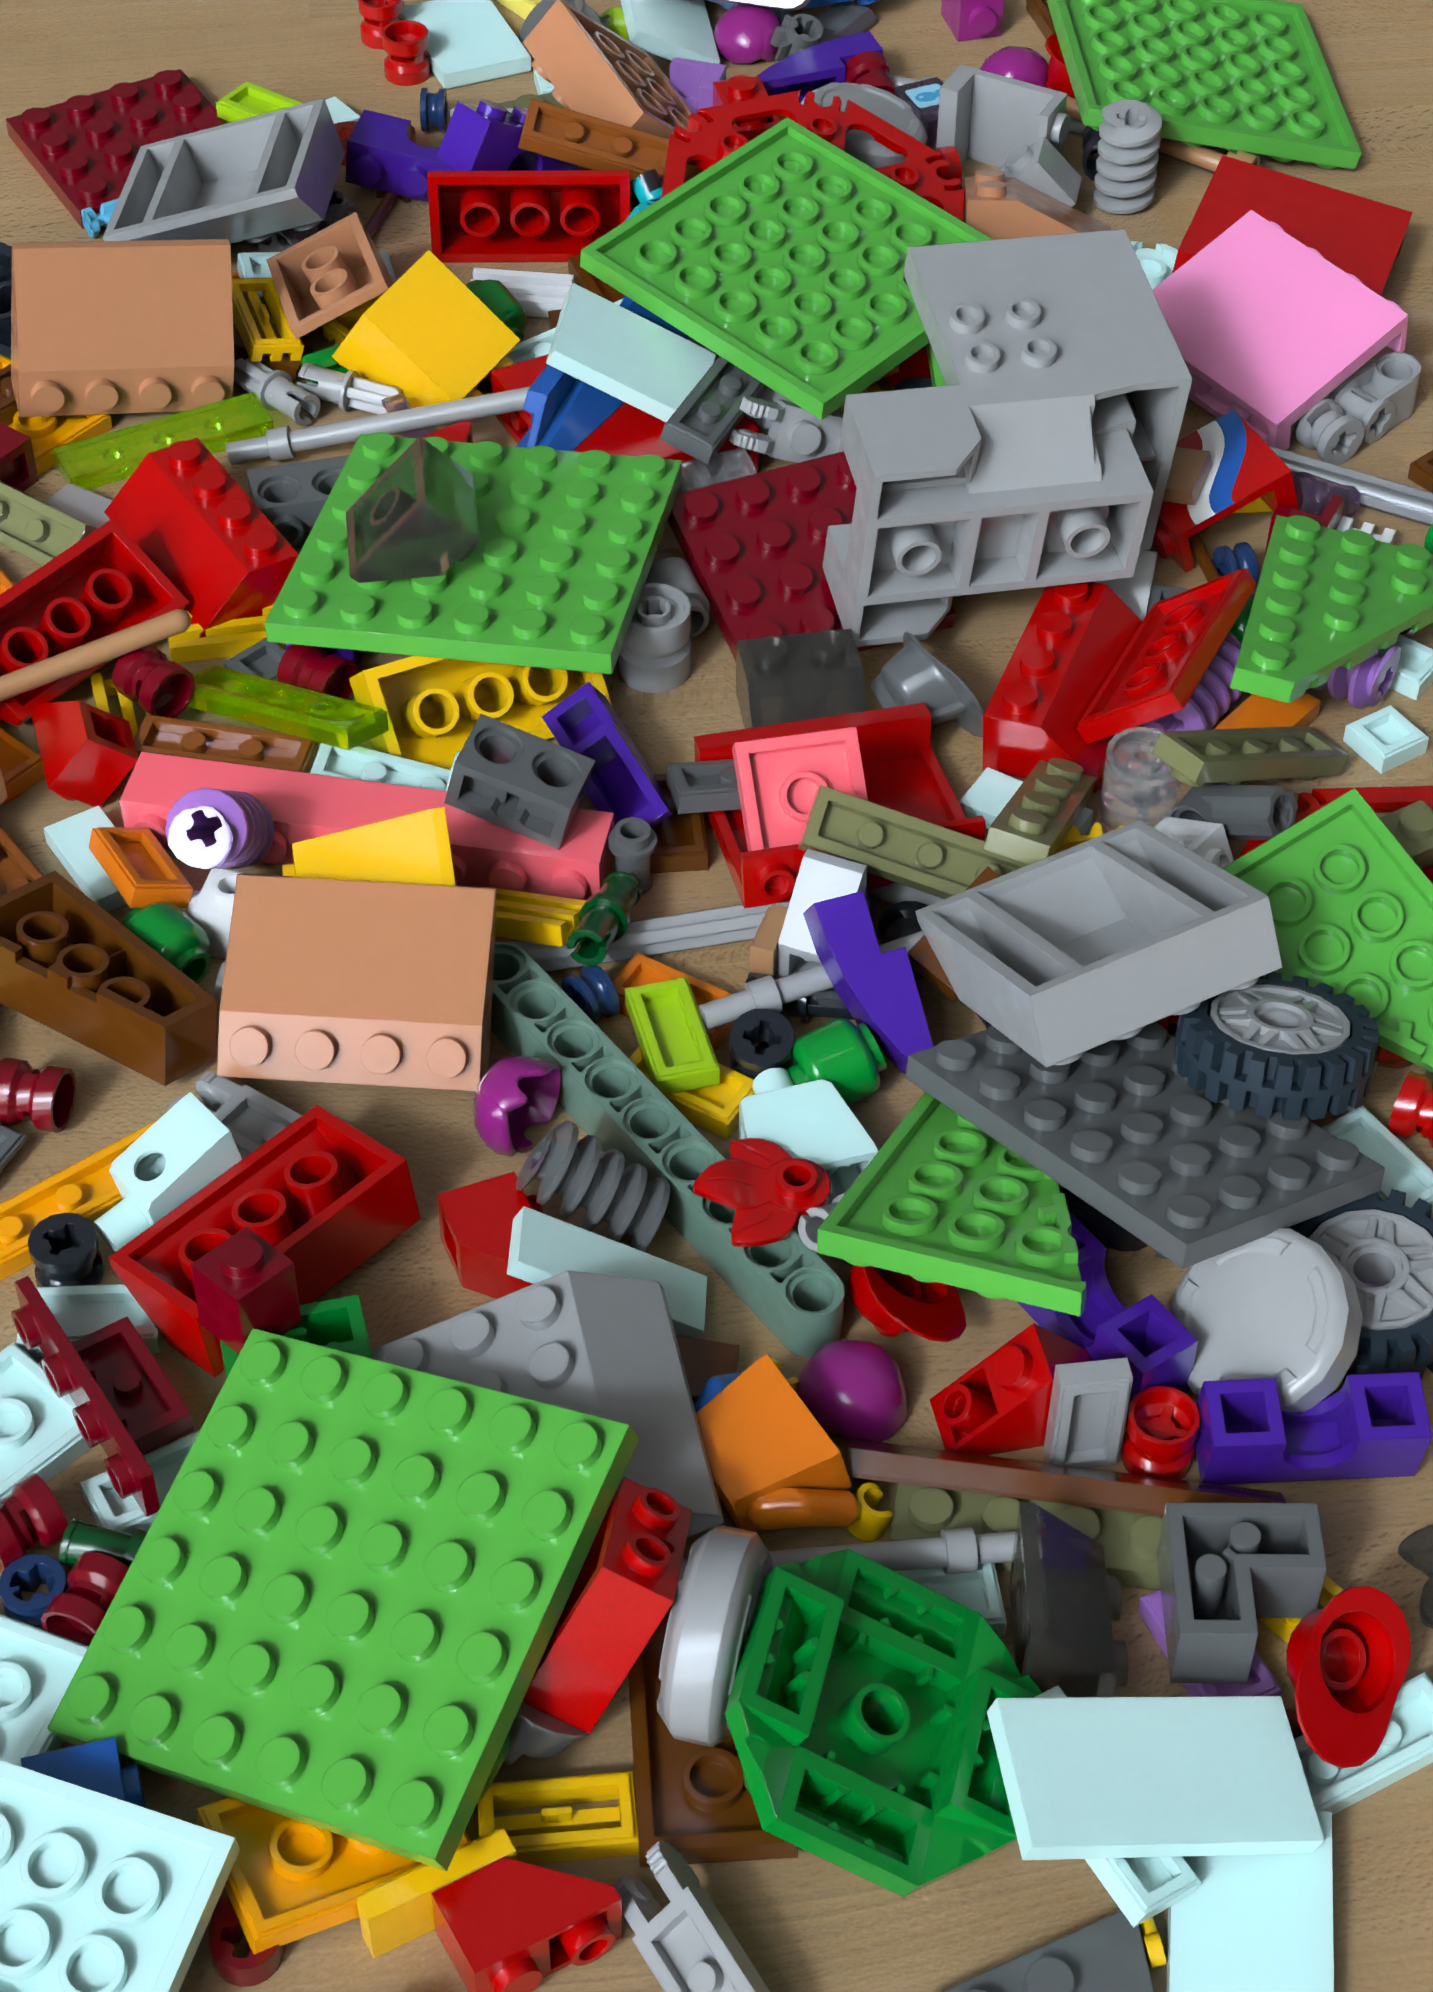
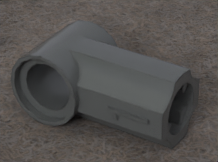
[1168,782,1298,840]

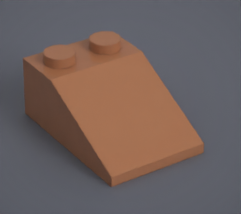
[963,169,1111,240]
[266,212,393,339]

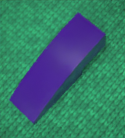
[757,31,883,103]
[541,682,673,829]
[803,891,933,1075]

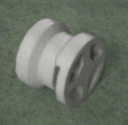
[1296,398,1365,465]

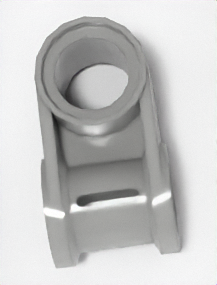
[1328,351,1421,444]

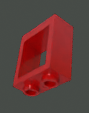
[522,1476,692,1734]

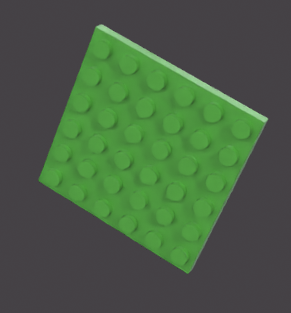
[1046,0,1362,170]
[580,117,993,420]
[264,432,683,674]
[47,1329,639,1871]

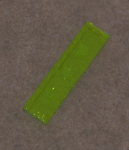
[53,392,274,490]
[187,665,389,750]

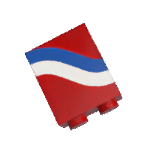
[1153,410,1299,573]

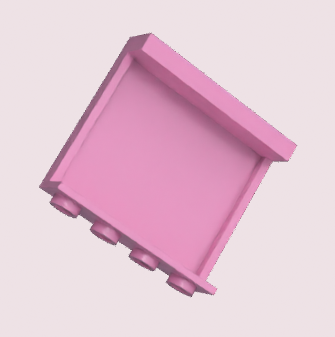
[1153,210,1408,450]

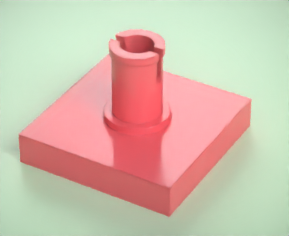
[732,727,868,851]

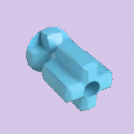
[81,198,119,238]

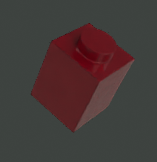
[191,1226,302,1354]

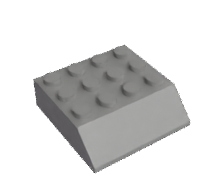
[103,98,345,244]
[915,820,1282,1068]
[372,1270,724,1537]

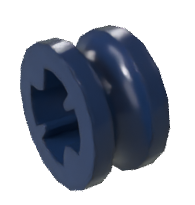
[420,88,448,132]
[1213,542,1258,590]
[561,965,620,1025]
[0,1554,69,1630]

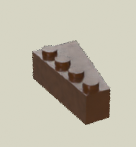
[0,871,217,1086]

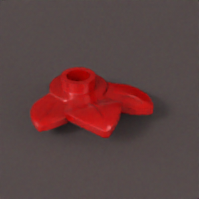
[693,1138,831,1247]

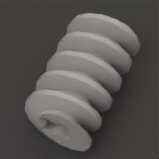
[1093,100,1162,214]

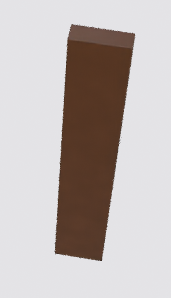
[844,1439,1287,1516]

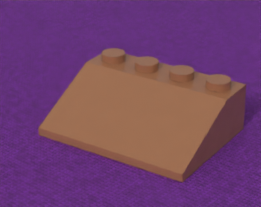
[522,0,694,139]
[11,239,235,417]
[217,874,497,1091]

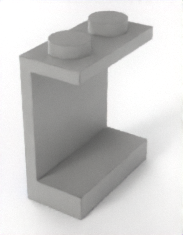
[936,64,1071,168]

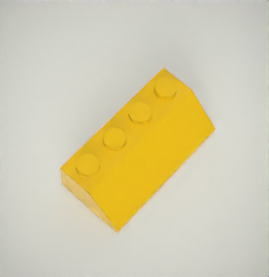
[349,656,612,770]

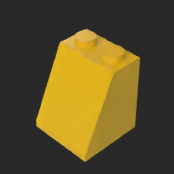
[332,250,520,408]
[282,807,456,886]

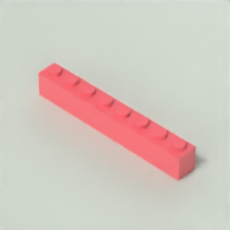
[120,752,615,901]

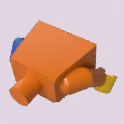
[694,1354,894,1541]

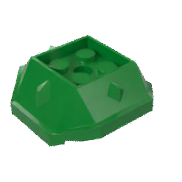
[725,1549,1042,1897]

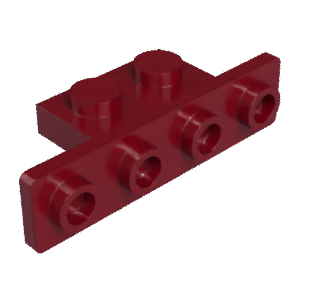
[11,1276,194,1517]

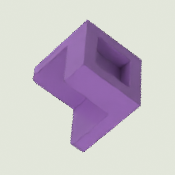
[670,58,727,114]

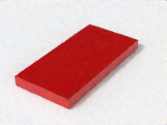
[1076,568,1257,745]

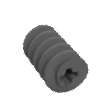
[516,1121,670,1252]

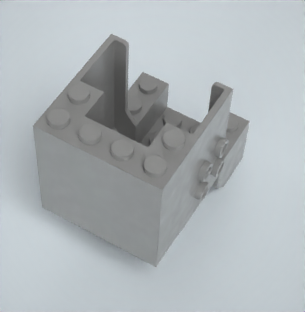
[823,229,1192,648]

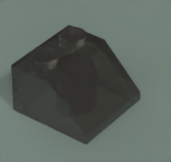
[346,436,480,583]
[736,629,867,729]
[1008,1503,1128,1698]

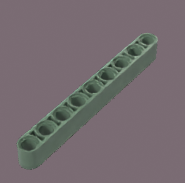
[491,942,845,1358]

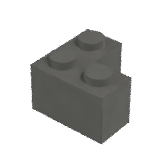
[1157,1503,1327,1684]

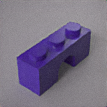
[437,99,579,171]
[345,109,457,202]
[1018,1210,1198,1414]
[1195,1372,1432,1485]

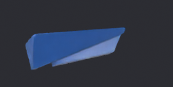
[516,296,689,451]

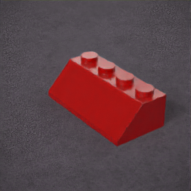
[427,170,631,263]
[104,437,299,638]
[0,518,189,726]
[983,582,1142,793]
[108,1105,421,1378]

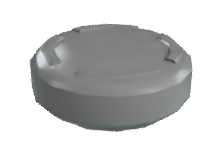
[800,82,928,169]
[1170,1228,1363,1412]
[657,1524,773,1747]

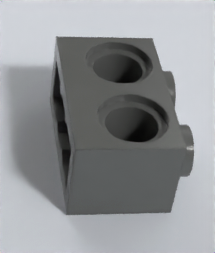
[247,455,349,549]
[444,714,595,850]

